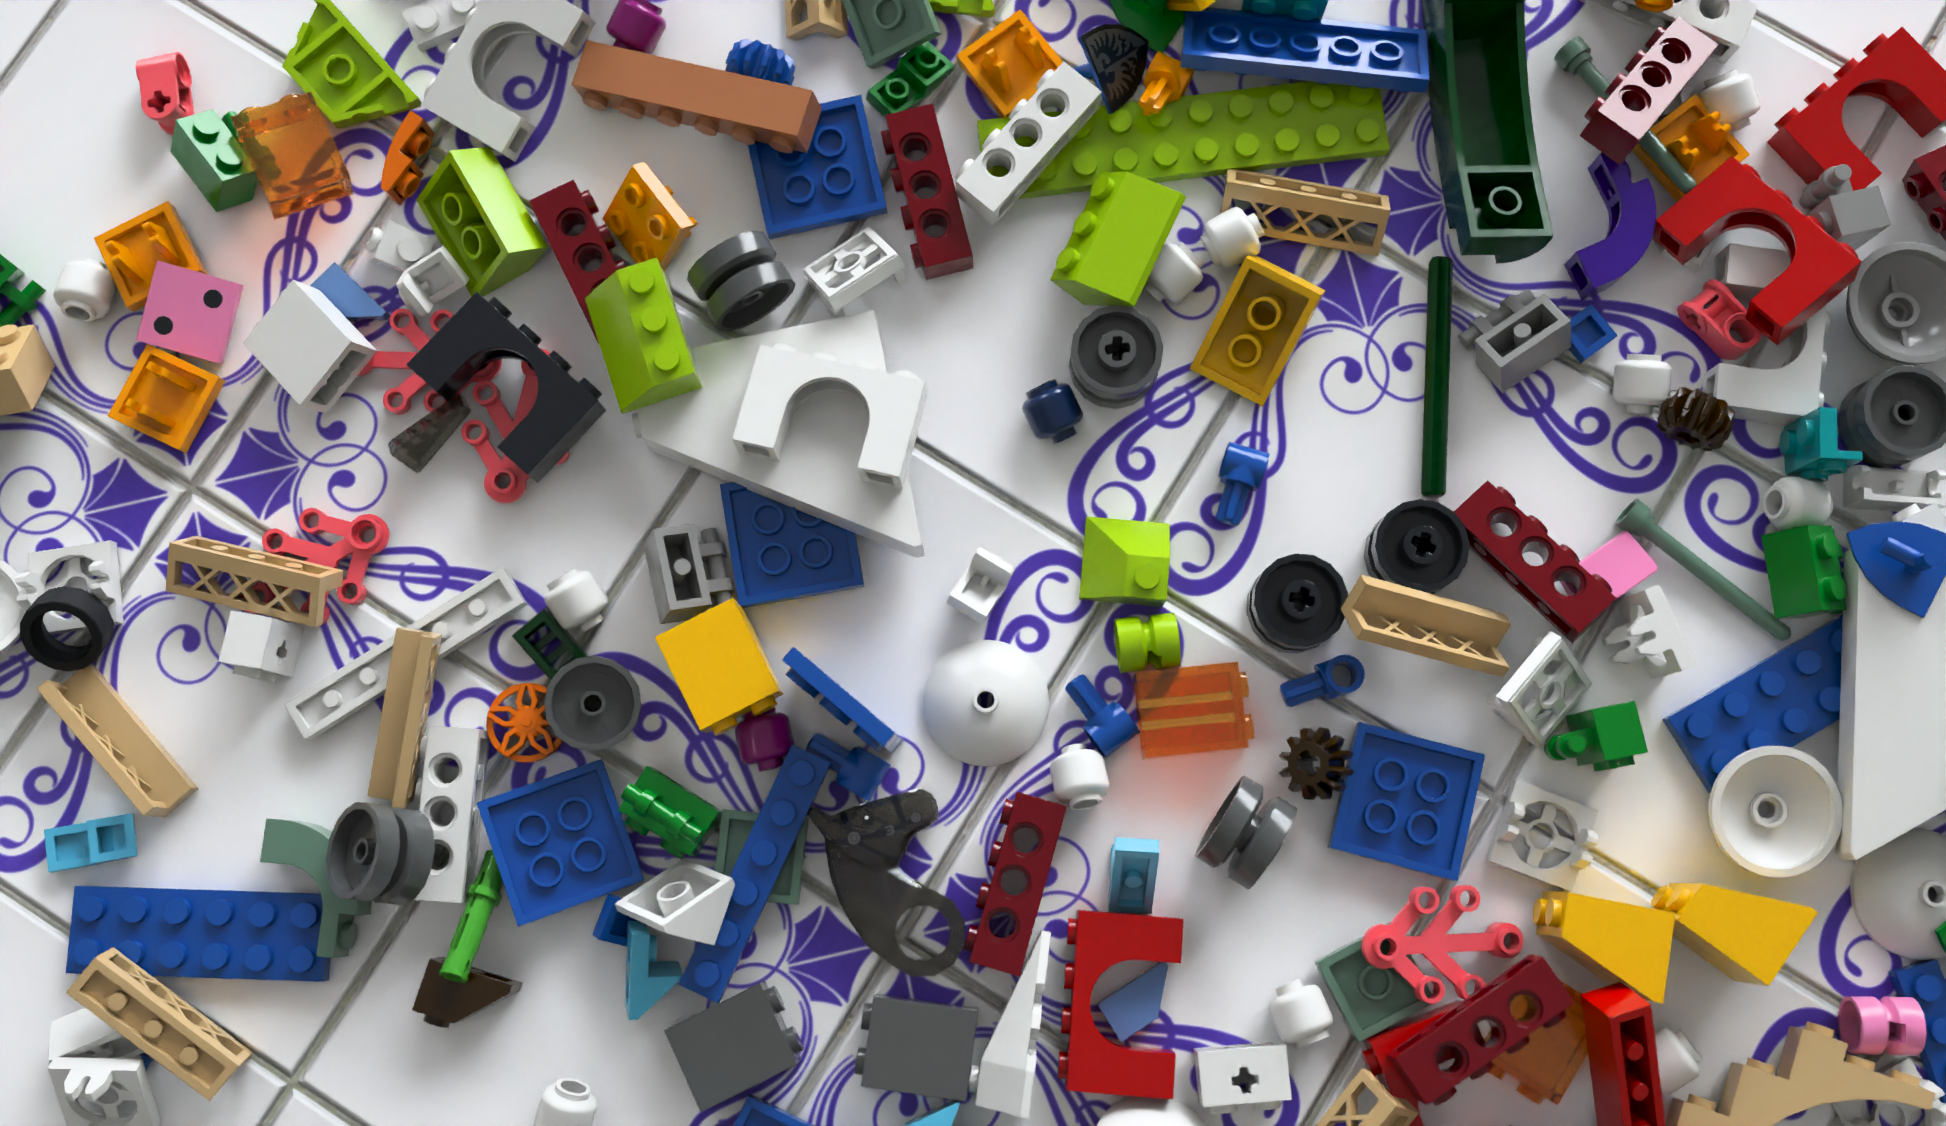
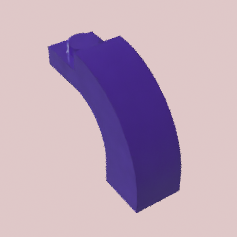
[1564,153,1656,300]

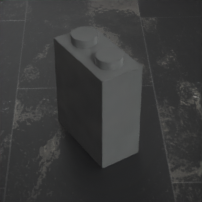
[664,981,804,1112]
[855,994,978,1101]

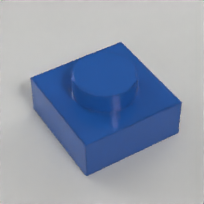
[1569,304,1618,364]
[592,894,638,947]

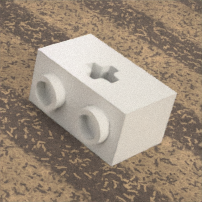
[218,610,304,683]
[1193,1041,1292,1114]

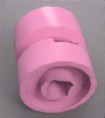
[1838,996,1926,1056]

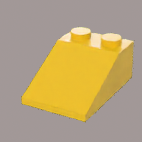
[1189,255,1326,407]

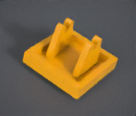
[956,9,1063,119]
[1632,94,1750,202]
[602,162,698,272]
[94,201,208,312]
[107,343,226,453]

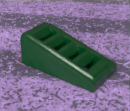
[512,606,589,680]

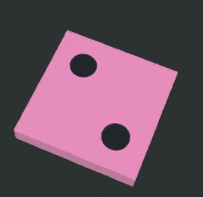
[136,261,244,364]

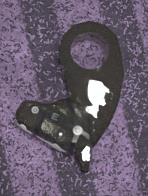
[807,789,965,976]

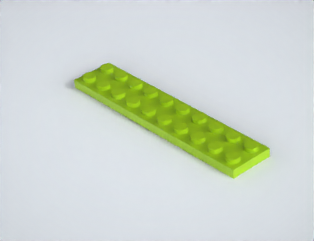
[977,81,1390,199]

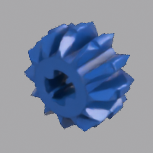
[725,39,796,86]

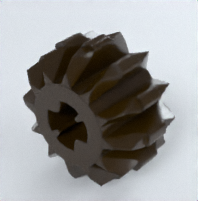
[1657,387,1735,451]
[1278,727,1355,800]

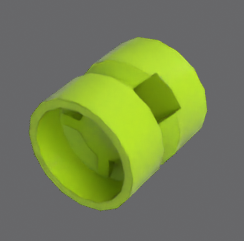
[1114,612,1181,673]

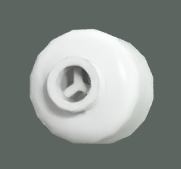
[1698,69,1761,132]
[1200,207,1265,269]
[1144,241,1204,303]
[53,258,117,322]
[1612,354,1672,414]
[1763,477,1833,530]
[544,568,608,632]
[1050,743,1110,811]
[1268,979,1333,1049]
[1655,1027,1703,1095]
[534,1078,598,1126]

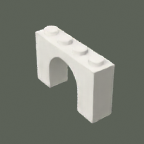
[421,0,596,162]
[1702,243,1831,426]
[732,343,928,489]

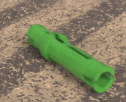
[439,850,503,983]

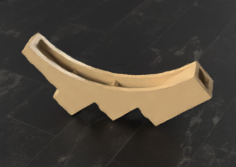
[1666,1021,1935,1126]

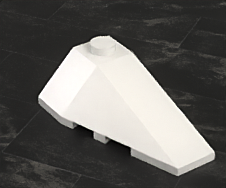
[968,930,1051,1118]

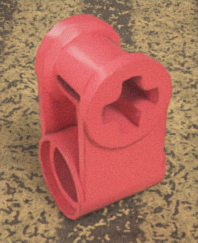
[136,52,195,135]
[1677,279,1762,360]

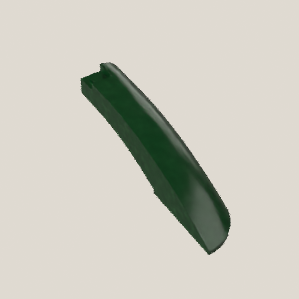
[1421,0,1554,264]

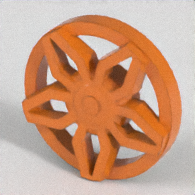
[486,683,563,763]

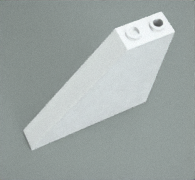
[632,310,925,558]
[1836,502,1946,861]

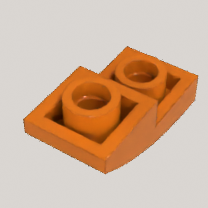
[381,110,435,206]

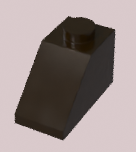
[412,957,523,1028]

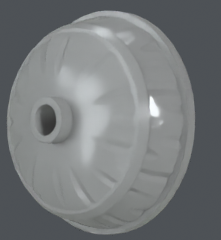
[1846,242,1946,365]

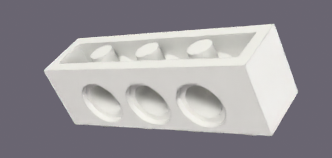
[1579,0,1759,64]
[955,62,1102,226]
[414,726,490,903]

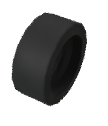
[20,586,114,672]

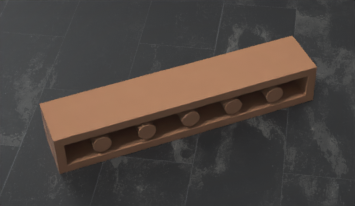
[571,40,822,153]

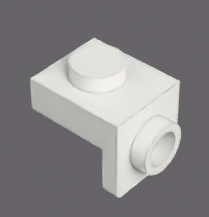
[364,220,435,273]
[396,245,470,317]
[946,548,1015,624]

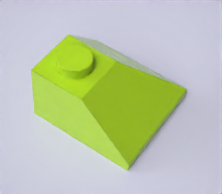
[1079,516,1170,607]

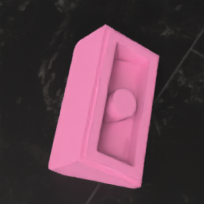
[1560,531,1658,599]

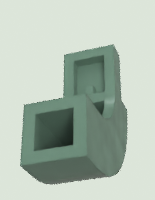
[260,818,372,958]

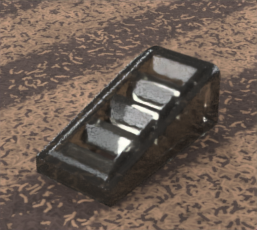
[388,393,471,473]

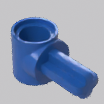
[1216,441,1270,526]
[1280,655,1365,707]
[1065,674,1140,758]
[805,733,891,802]

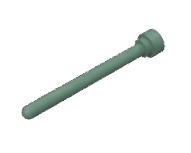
[1554,37,1697,194]
[1615,499,1791,641]

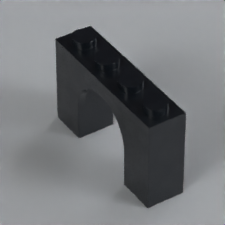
[406,292,607,483]

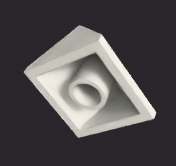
[615,858,735,945]

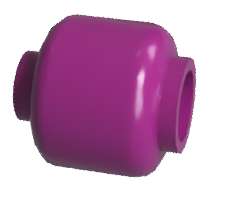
[606,0,666,54]
[734,707,795,772]

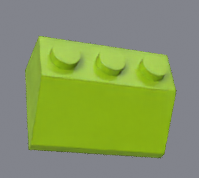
[416,147,548,297]
[1050,171,1186,307]
[585,257,702,414]

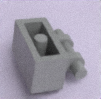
[1799,164,1891,250]
[1458,289,1571,393]
[644,524,734,624]

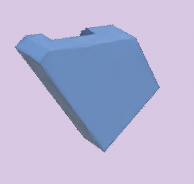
[310,262,390,321]
[1097,962,1168,1042]

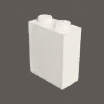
[243,280,377,414]

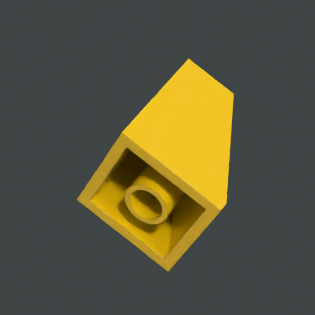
[655,598,784,736]
[1651,883,1818,986]
[1533,891,1675,1003]

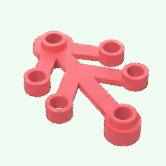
[357,308,502,416]
[461,348,569,504]
[237,508,390,626]
[1361,885,1524,1004]

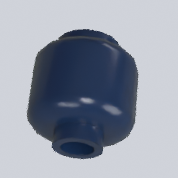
[1022,379,1083,444]

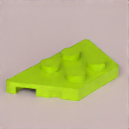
[282,0,422,129]

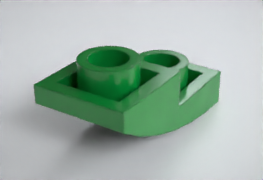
[866,41,955,119]

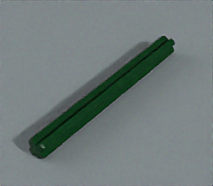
[1421,256,1453,498]

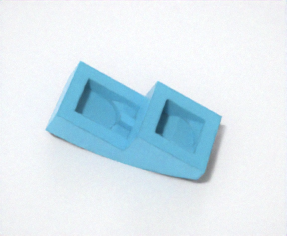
[44,813,138,873]

